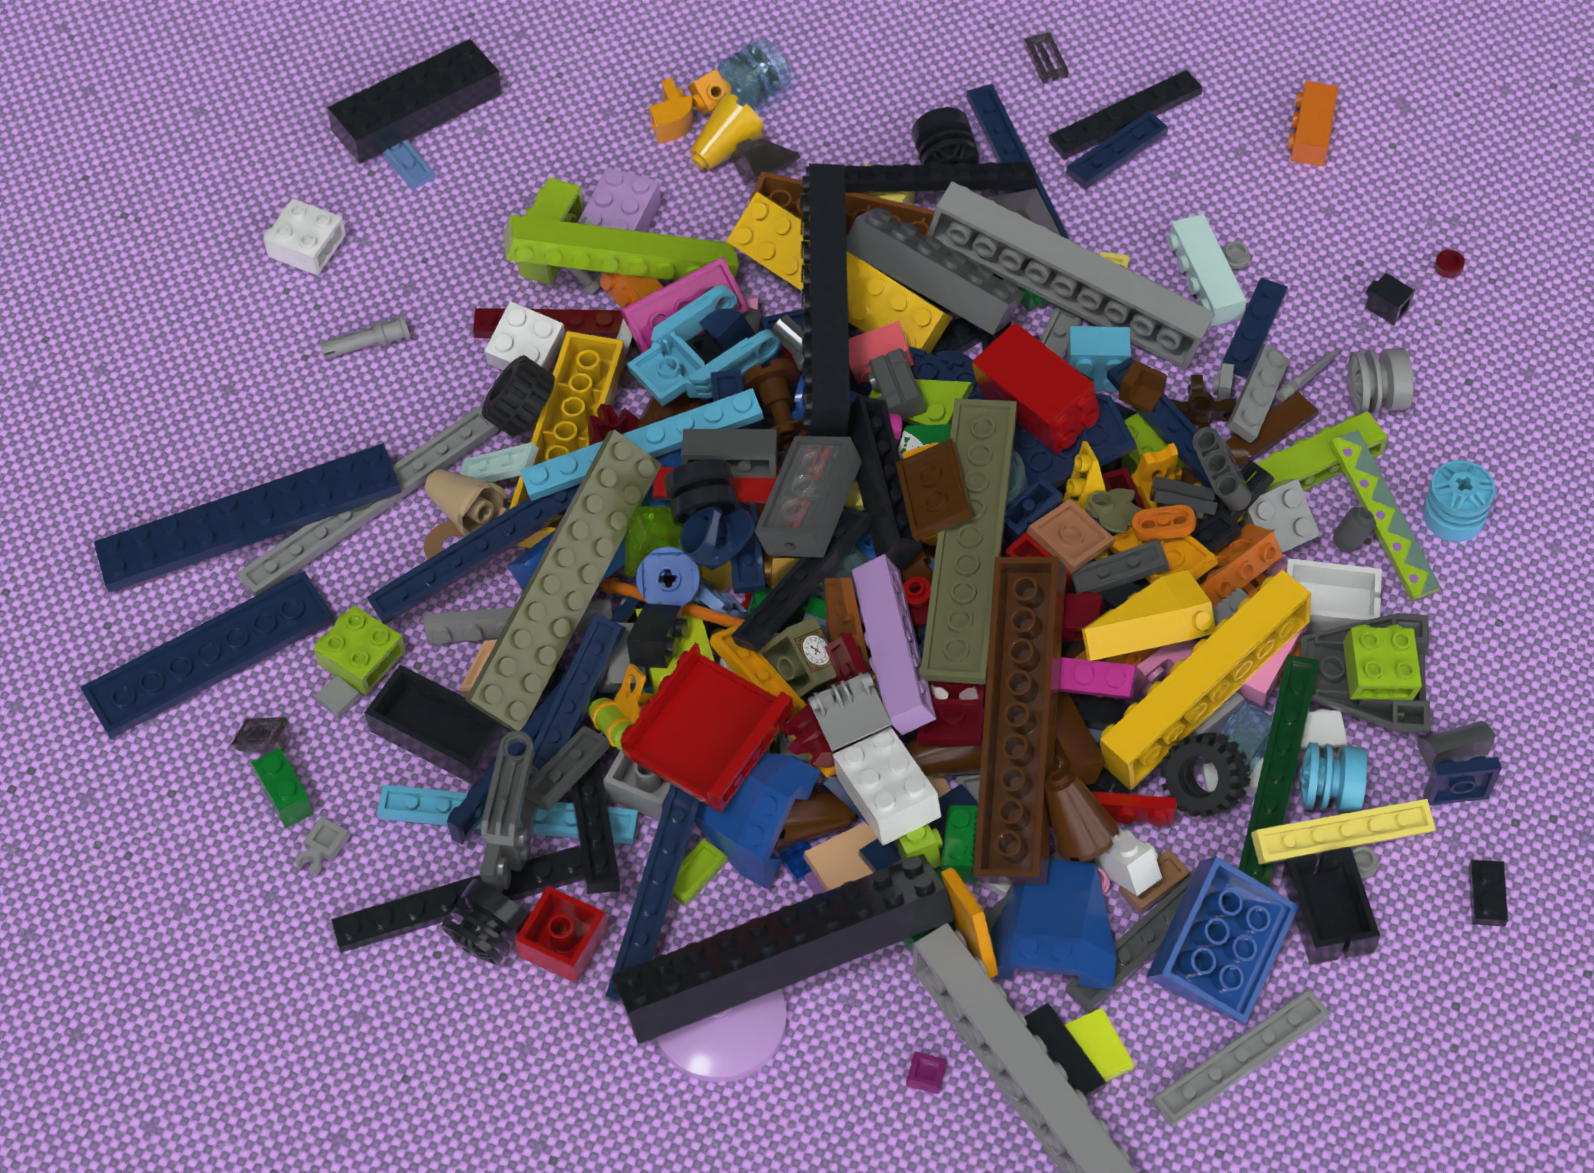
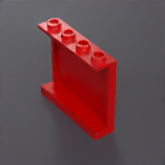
[620,643,794,812]

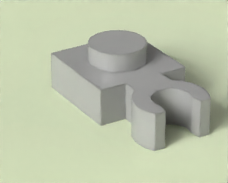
[295,816,350,877]

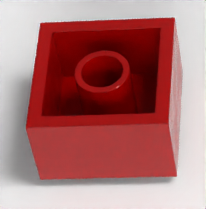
[515,885,608,984]

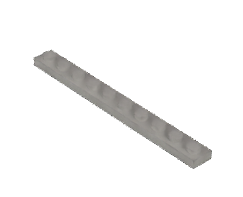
[237,406,499,597]

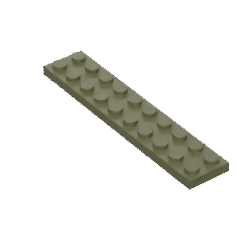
[920,398,1018,685]
[465,430,662,731]

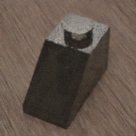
[731,138,800,186]

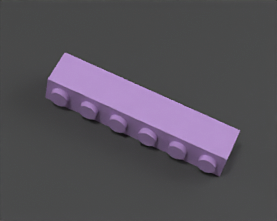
[852,554,936,735]

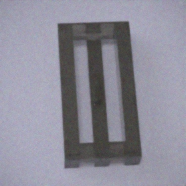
[1024,32,1069,84]

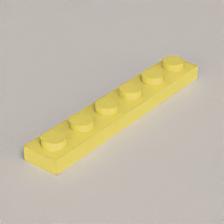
[1251,799,1436,865]

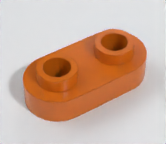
[1132,505,1196,541]

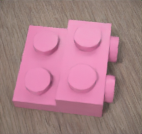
[1132,639,1198,701]

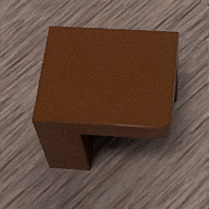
[1118,360,1167,413]

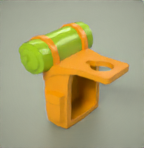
[589,664,654,750]

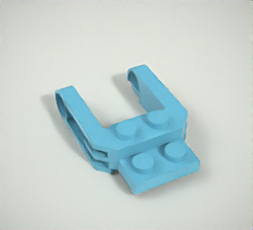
[627,284,780,407]

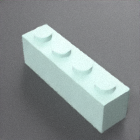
[1167,214,1247,327]

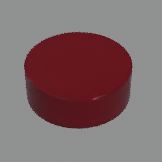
[1434,249,1465,278]

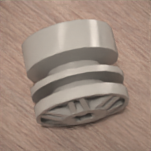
[1347,347,1414,414]

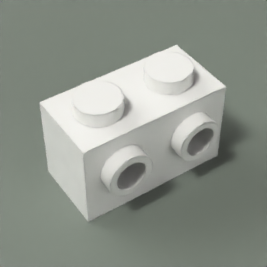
[1093,827,1162,896]

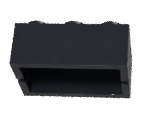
[1282,847,1380,965]

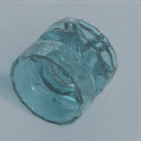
[718,36,791,110]

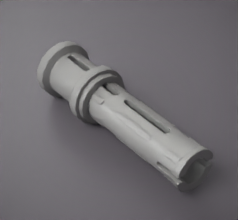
[320,314,411,360]

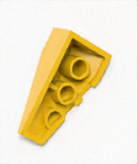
[1082,570,1216,661]

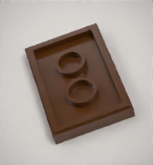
[896,438,974,542]

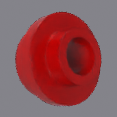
[903,576,931,607]

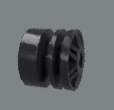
[911,107,980,164]
[441,879,529,966]

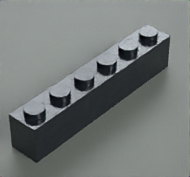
[846,395,923,568]

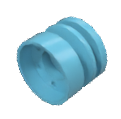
[1422,460,1496,542]
[1299,742,1367,813]

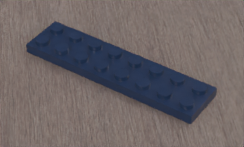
[80,571,335,739]

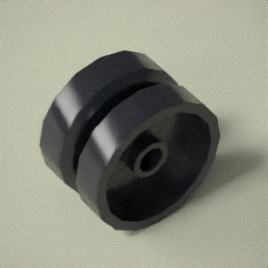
[663,459,740,527]

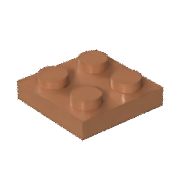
[1026,498,1115,574]

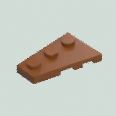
[824,577,871,674]

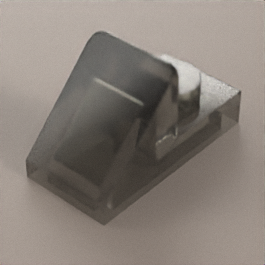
[231,717,291,755]

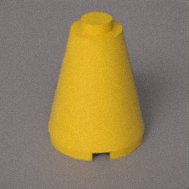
[690,93,765,170]

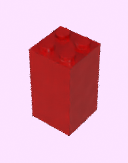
[971,322,1100,455]

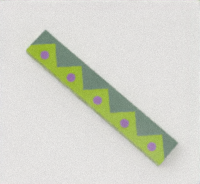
[1329,430,1441,601]

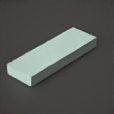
[460,442,539,482]

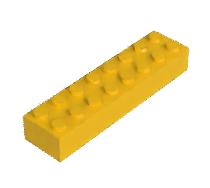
[726,192,953,354]
[509,331,626,548]
[1100,569,1311,790]

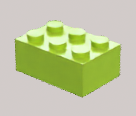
[515,177,584,286]

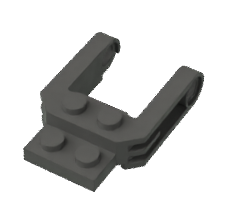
[480,731,539,893]

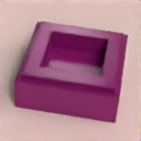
[906,1051,947,1095]

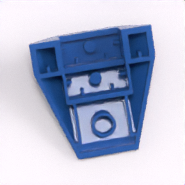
[694,753,820,889]
[989,859,1117,990]

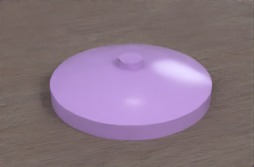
[655,989,787,1083]

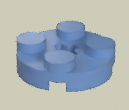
[692,578,749,620]

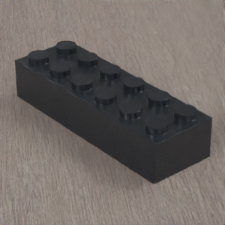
[327,39,502,164]

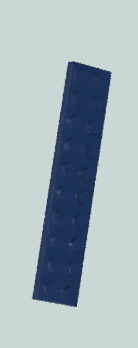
[94,443,401,593]

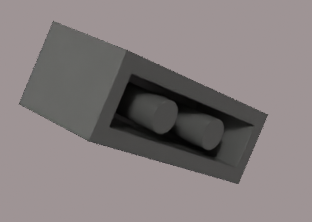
[681,429,778,478]

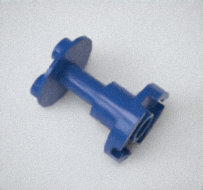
[636,547,701,607]

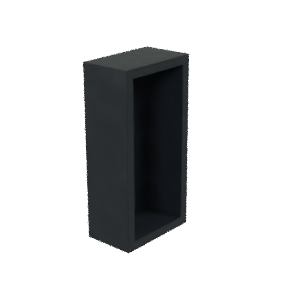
[364,664,510,785]

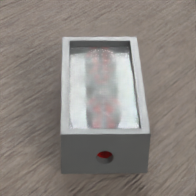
[754,436,862,558]

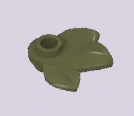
[1085,488,1143,533]

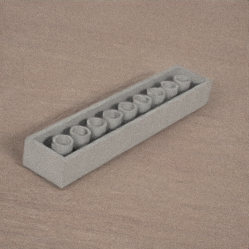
[927,182,1215,370]
[912,923,1141,1173]

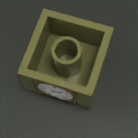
[759,617,838,700]

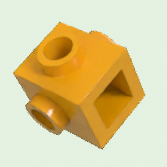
[687,69,732,115]

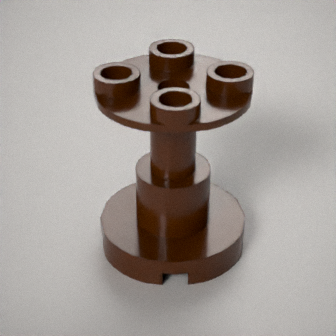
[742,359,808,452]

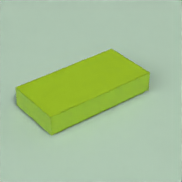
[672,838,728,907]

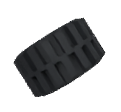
[481,355,555,437]
[1160,732,1251,817]

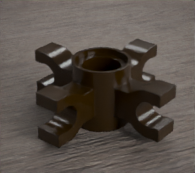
[1170,375,1236,430]

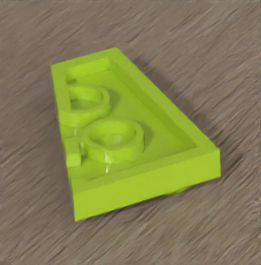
[868,379,974,425]

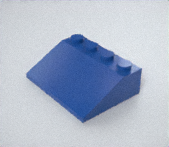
[1146,856,1299,1024]

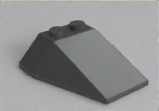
[1300,613,1431,733]

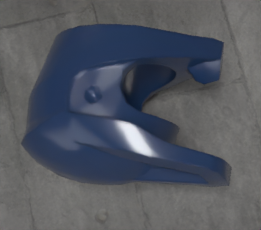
[680,506,755,570]

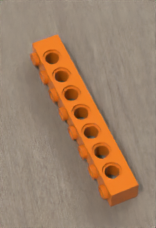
[1074,523,1283,698]

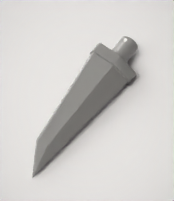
[1275,348,1342,402]

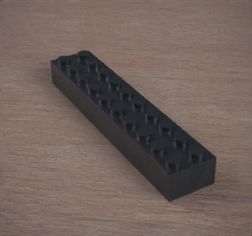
[800,163,850,437]
[611,854,954,1045]

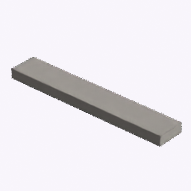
[1150,989,1331,1129]

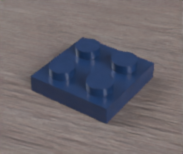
[1423,756,1502,806]

